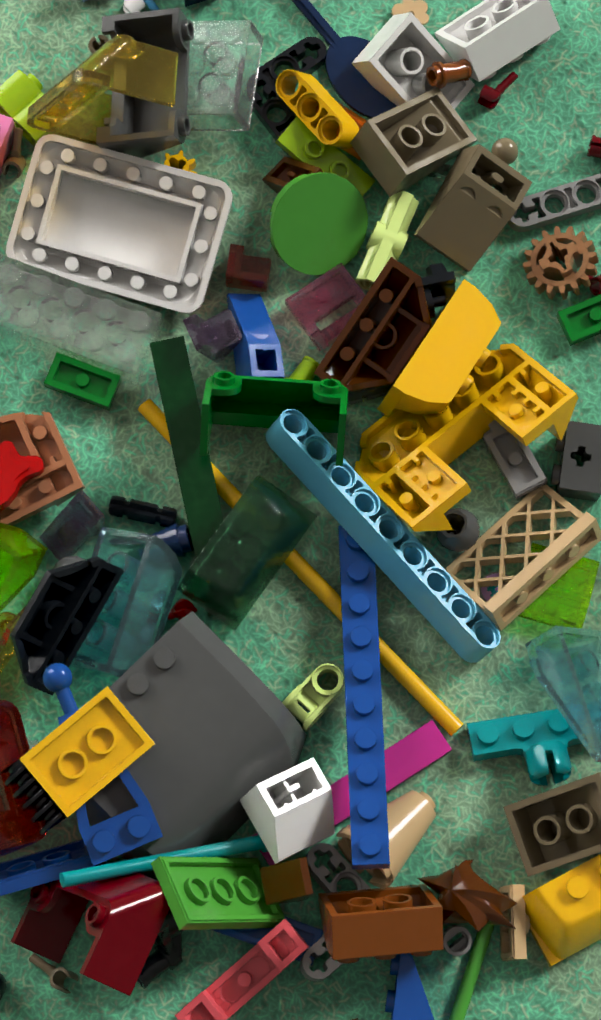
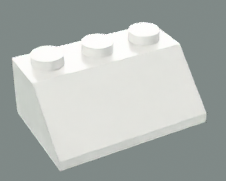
[434,0,560,82]

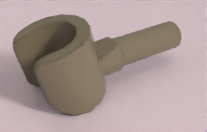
[2,127,26,178]
[29,953,79,994]

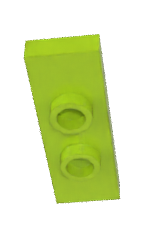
[275,116,375,197]

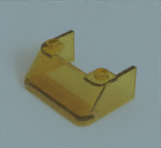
[27,34,178,145]

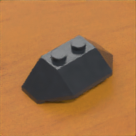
[10,556,125,696]

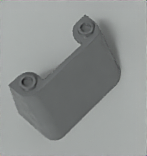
[96,7,194,158]

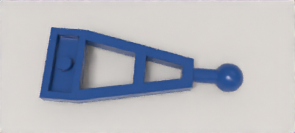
[43,663,163,866]

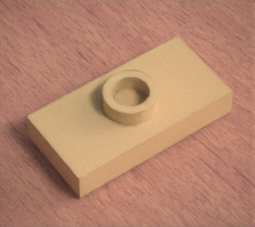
[499,884,530,961]

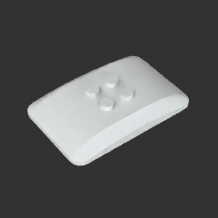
[6,134,233,314]

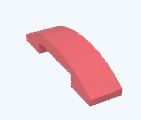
[175,918,309,1020]

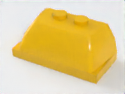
[377,279,501,417]
[522,854,601,967]

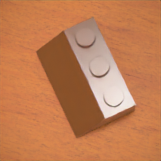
[318,884,444,963]

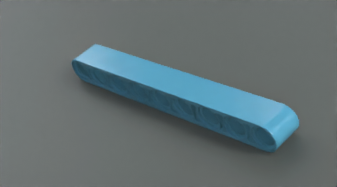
[265,409,501,663]

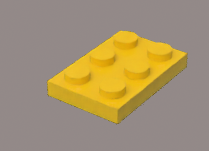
[19,686,155,818]

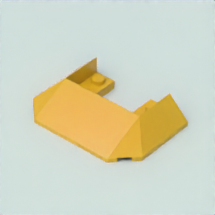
[354,343,578,532]

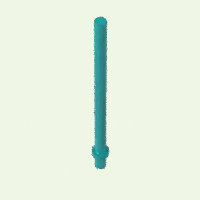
[59,834,268,888]

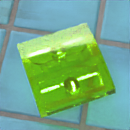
[518,543,600,634]

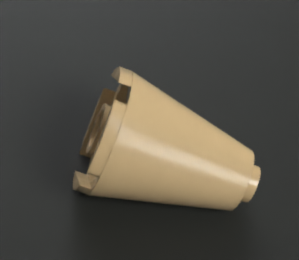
[336,790,436,889]

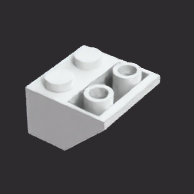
[240,757,335,864]

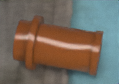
[426,59,472,89]

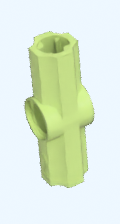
[354,190,419,291]

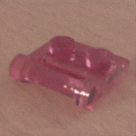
[285,263,365,352]

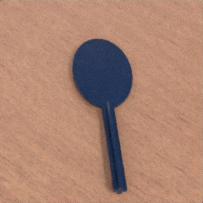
[291,0,397,118]

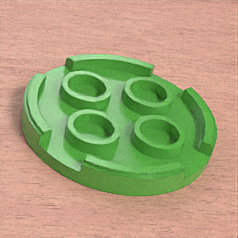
[269,172,368,275]

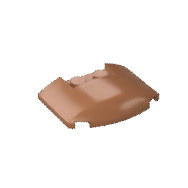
[0,412,85,532]

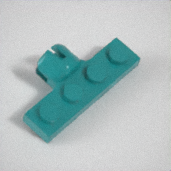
[467,702,601,786]

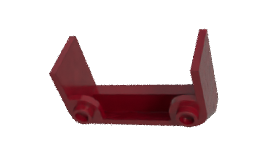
[10,861,170,996]

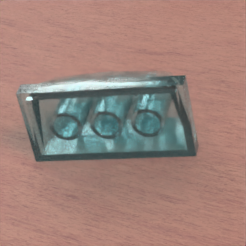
[70,527,182,677]

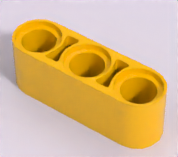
[275,69,359,149]

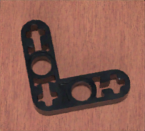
[242,37,326,156]

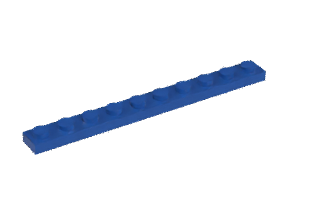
[338,526,390,870]

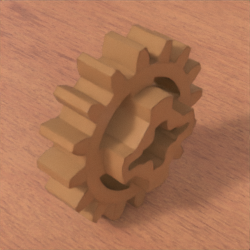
[523,226,599,300]

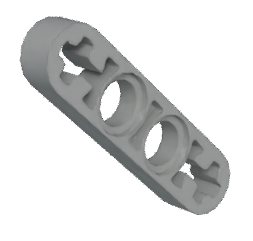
[508,173,601,232]

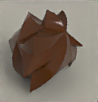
[417,859,517,932]

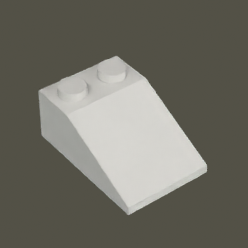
[352,12,475,109]

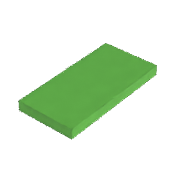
[151,856,285,930]

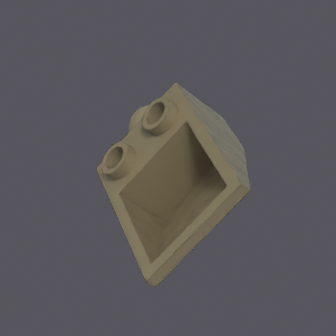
[414,138,532,272]

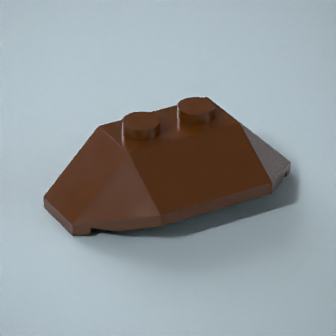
[314,257,432,392]

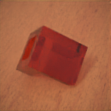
[226,244,271,292]

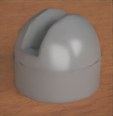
[443,925,472,956]

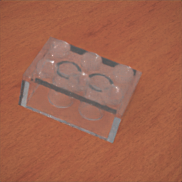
[187,20,263,131]

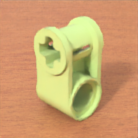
[282,663,344,732]

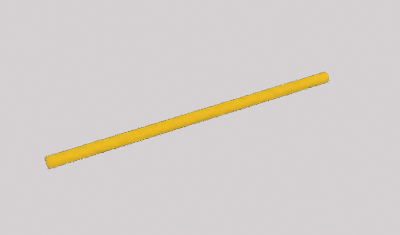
[138,399,464,736]

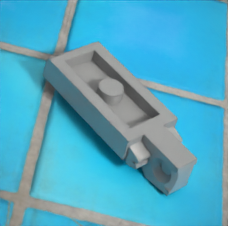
[483,420,547,499]

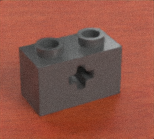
[551,421,601,502]

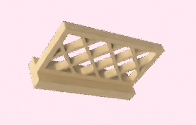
[445,484,601,631]

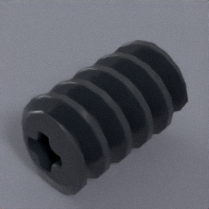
[0,759,66,835]

